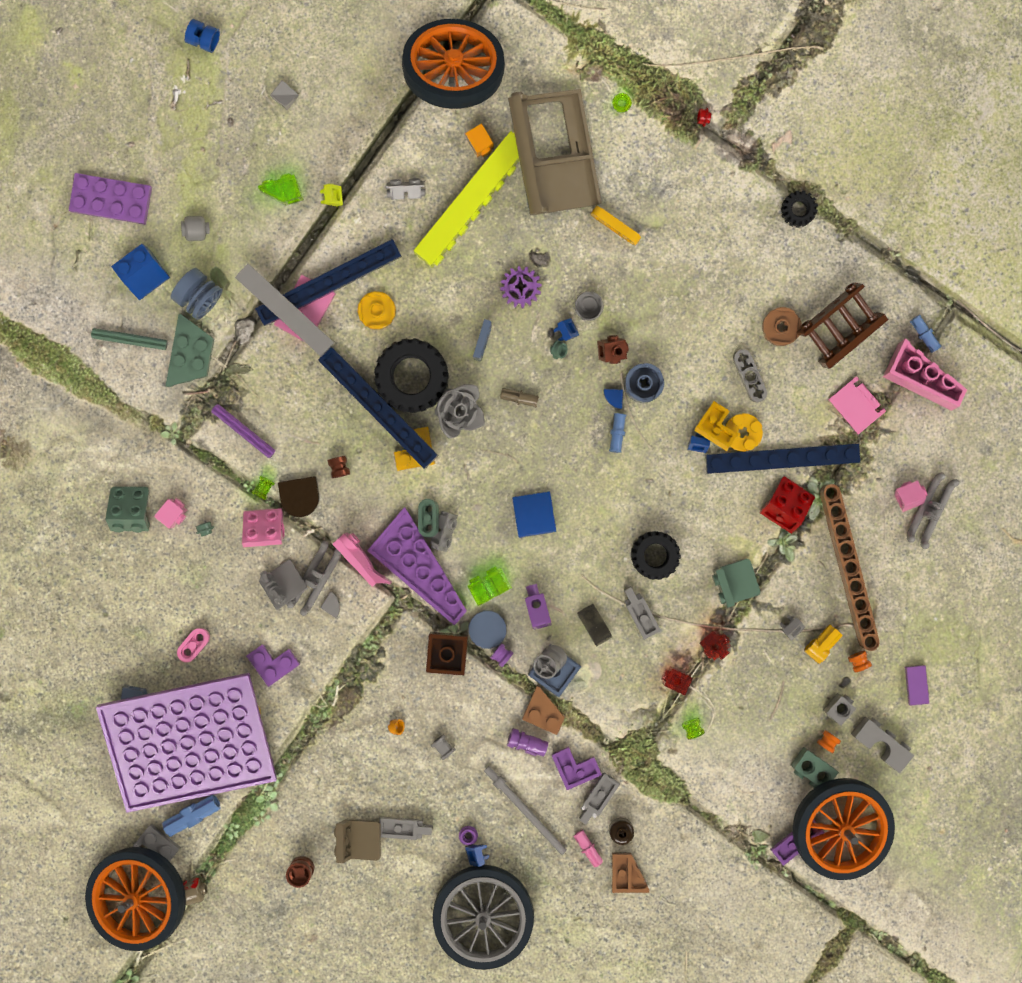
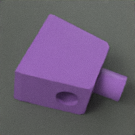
[525,584,552,630]

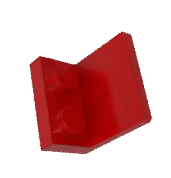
[760,476,815,534]

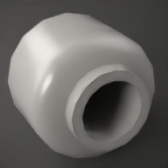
[181,216,210,241]

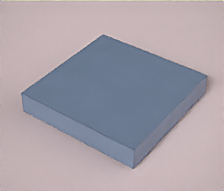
[473,319,492,361]
[528,644,581,697]

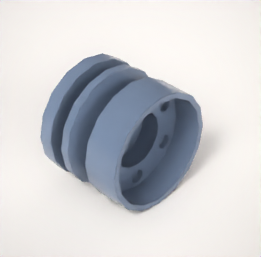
[171,268,223,320]

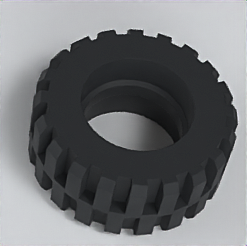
[374,338,449,413]

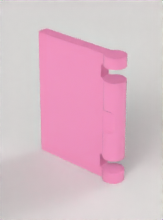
[828,376,886,434]

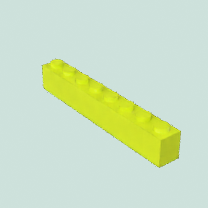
[413,131,520,268]

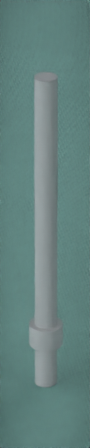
[484,766,567,855]

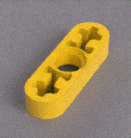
[590,205,641,246]

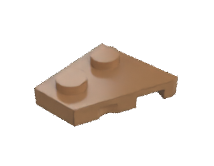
[522,685,565,735]
[612,853,649,893]

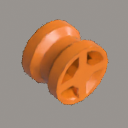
[848,650,872,673]
[817,730,841,754]

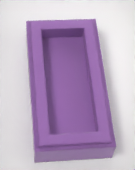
[905,665,929,706]

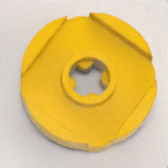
[725,413,763,452]

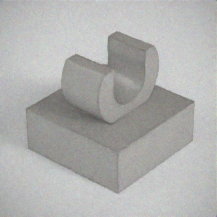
[780,615,805,641]

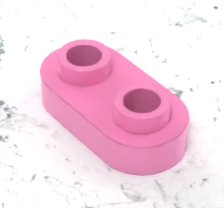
[177,628,210,662]

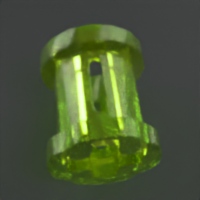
[251,475,275,500]

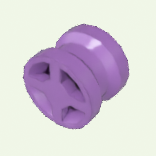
[490,643,513,667]

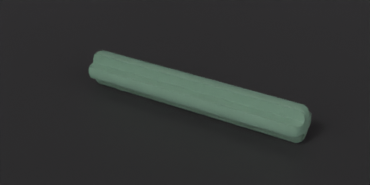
[91,328,168,350]

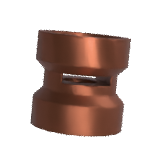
[327,456,350,479]

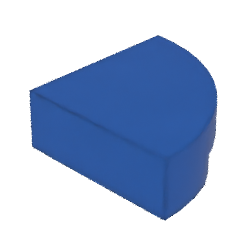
[604,389,623,409]

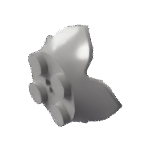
[435,384,485,438]

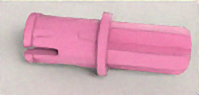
[573,830,603,867]

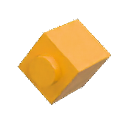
[465,123,494,157]

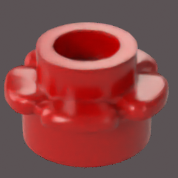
[697,107,712,127]

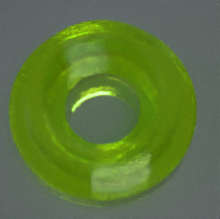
[612,93,632,113]

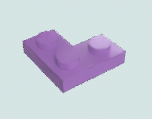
[246,644,300,687]
[551,746,602,790]

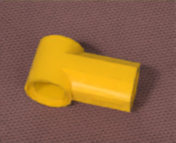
[804,624,843,664]

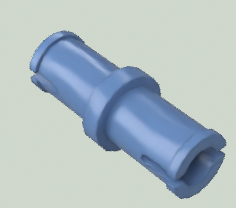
[910,315,942,353]
[609,413,626,453]

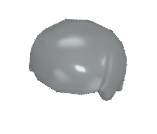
[575,291,604,321]

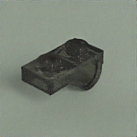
[577,604,613,647]

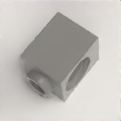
[823,693,856,726]

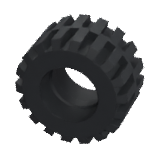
[631,531,681,580]

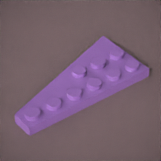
[367,507,467,625]

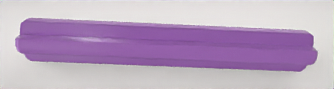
[211,404,275,458]

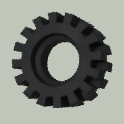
[781,190,818,228]

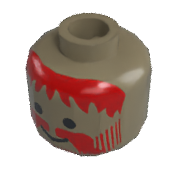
[182,877,208,905]

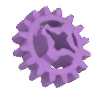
[500,266,542,309]

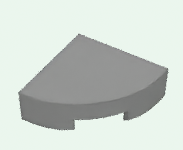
[320,592,340,618]

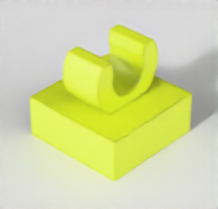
[320,184,343,207]

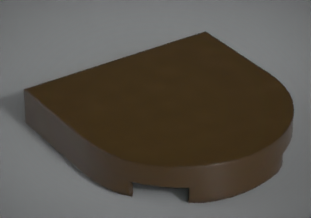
[278,476,320,517]

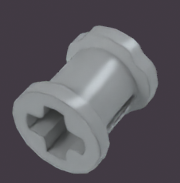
[431,734,456,760]

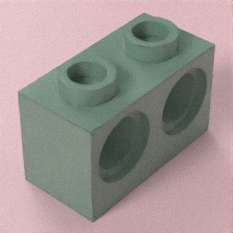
[791,747,839,788]

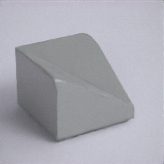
[270,81,299,110]

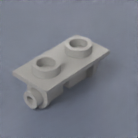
[386,178,425,200]
[430,511,458,552]

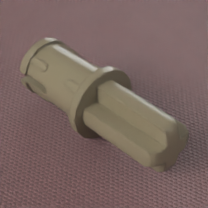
[500,388,539,408]

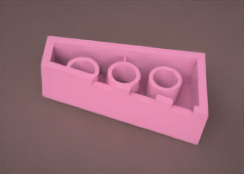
[883,338,967,411]

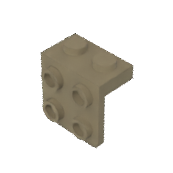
[334,819,381,863]

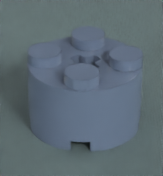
[624,363,664,403]

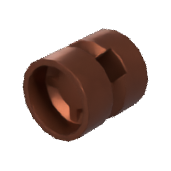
[286,856,314,888]

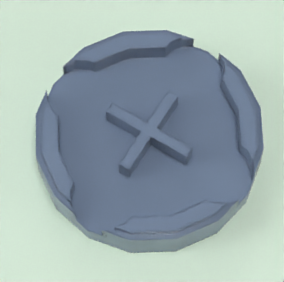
[469,610,506,649]

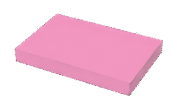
[274,275,336,341]

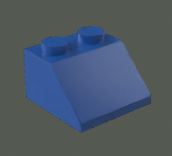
[111,244,170,300]

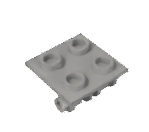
[259,559,308,610]

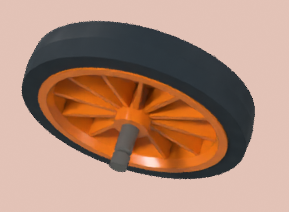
[402,19,505,109]
[792,778,895,880]
[85,847,186,951]

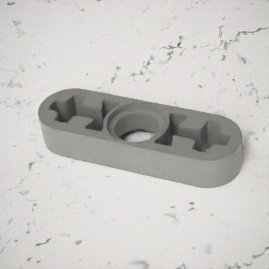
[733,350,767,402]

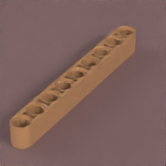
[820,484,880,651]

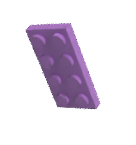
[69,173,152,225]

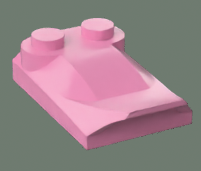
[333,533,392,587]

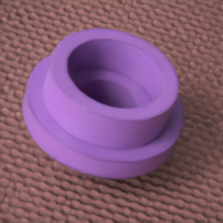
[459,826,478,845]

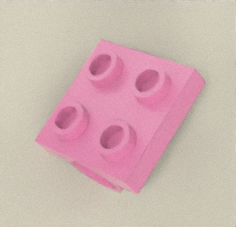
[242,508,285,547]

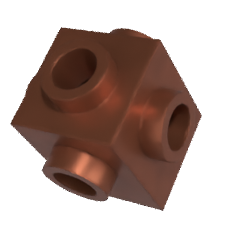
[597,335,629,364]

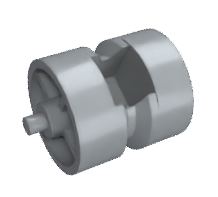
[533,645,567,679]

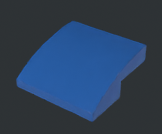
[512,491,556,538]

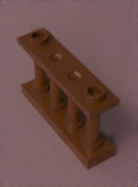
[797,282,889,369]

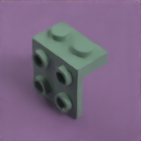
[105,487,150,533]
[712,559,760,608]

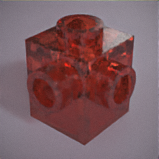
[699,629,732,661]

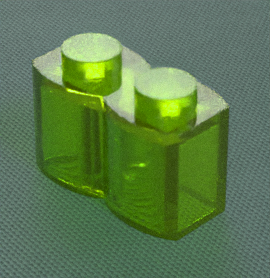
[467,566,512,606]

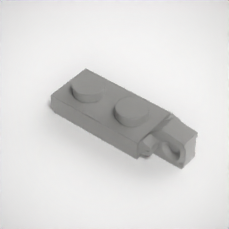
[624,586,661,640]
[579,772,620,824]
[379,817,433,840]

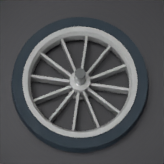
[432,865,534,970]

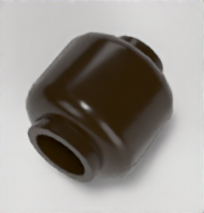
[609,817,634,845]

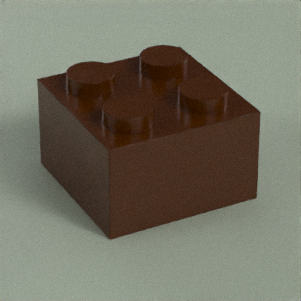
[426,632,468,676]

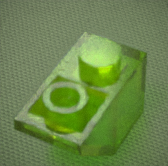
[258,173,304,206]

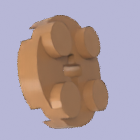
[762,307,802,346]

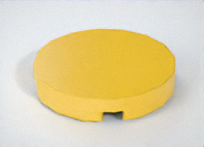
[357,291,396,330]

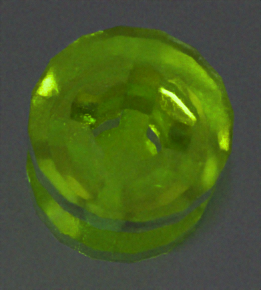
[681,718,705,740]

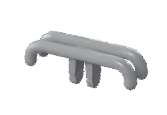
[907,472,959,549]
[287,541,342,616]

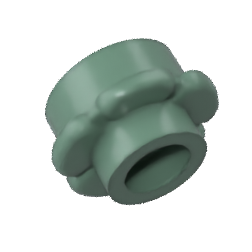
[550,340,568,359]
[196,521,214,537]

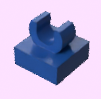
[553,318,579,341]
[687,433,710,453]
[465,844,490,867]

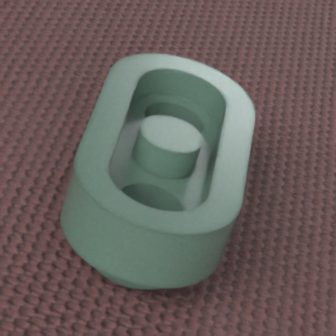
[418,499,439,538]

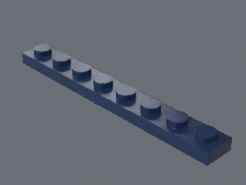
[255,239,402,326]
[318,347,439,469]
[705,444,861,474]

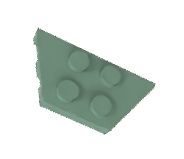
[165,314,215,387]

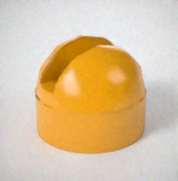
[388,719,405,735]

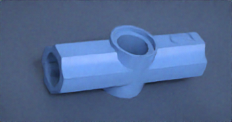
[162,794,221,837]

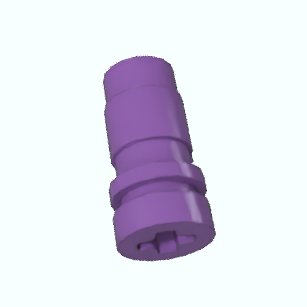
[507,728,548,757]

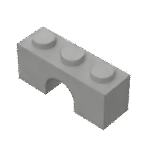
[851,717,914,773]

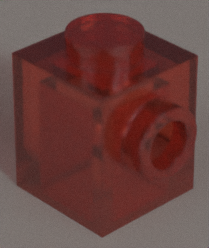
[661,666,693,695]

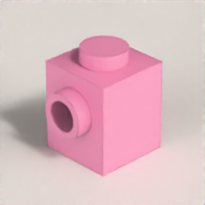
[894,481,927,512]
[154,498,187,529]

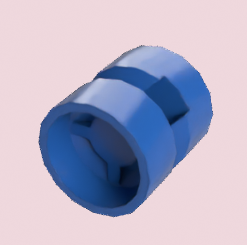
[184,19,220,53]

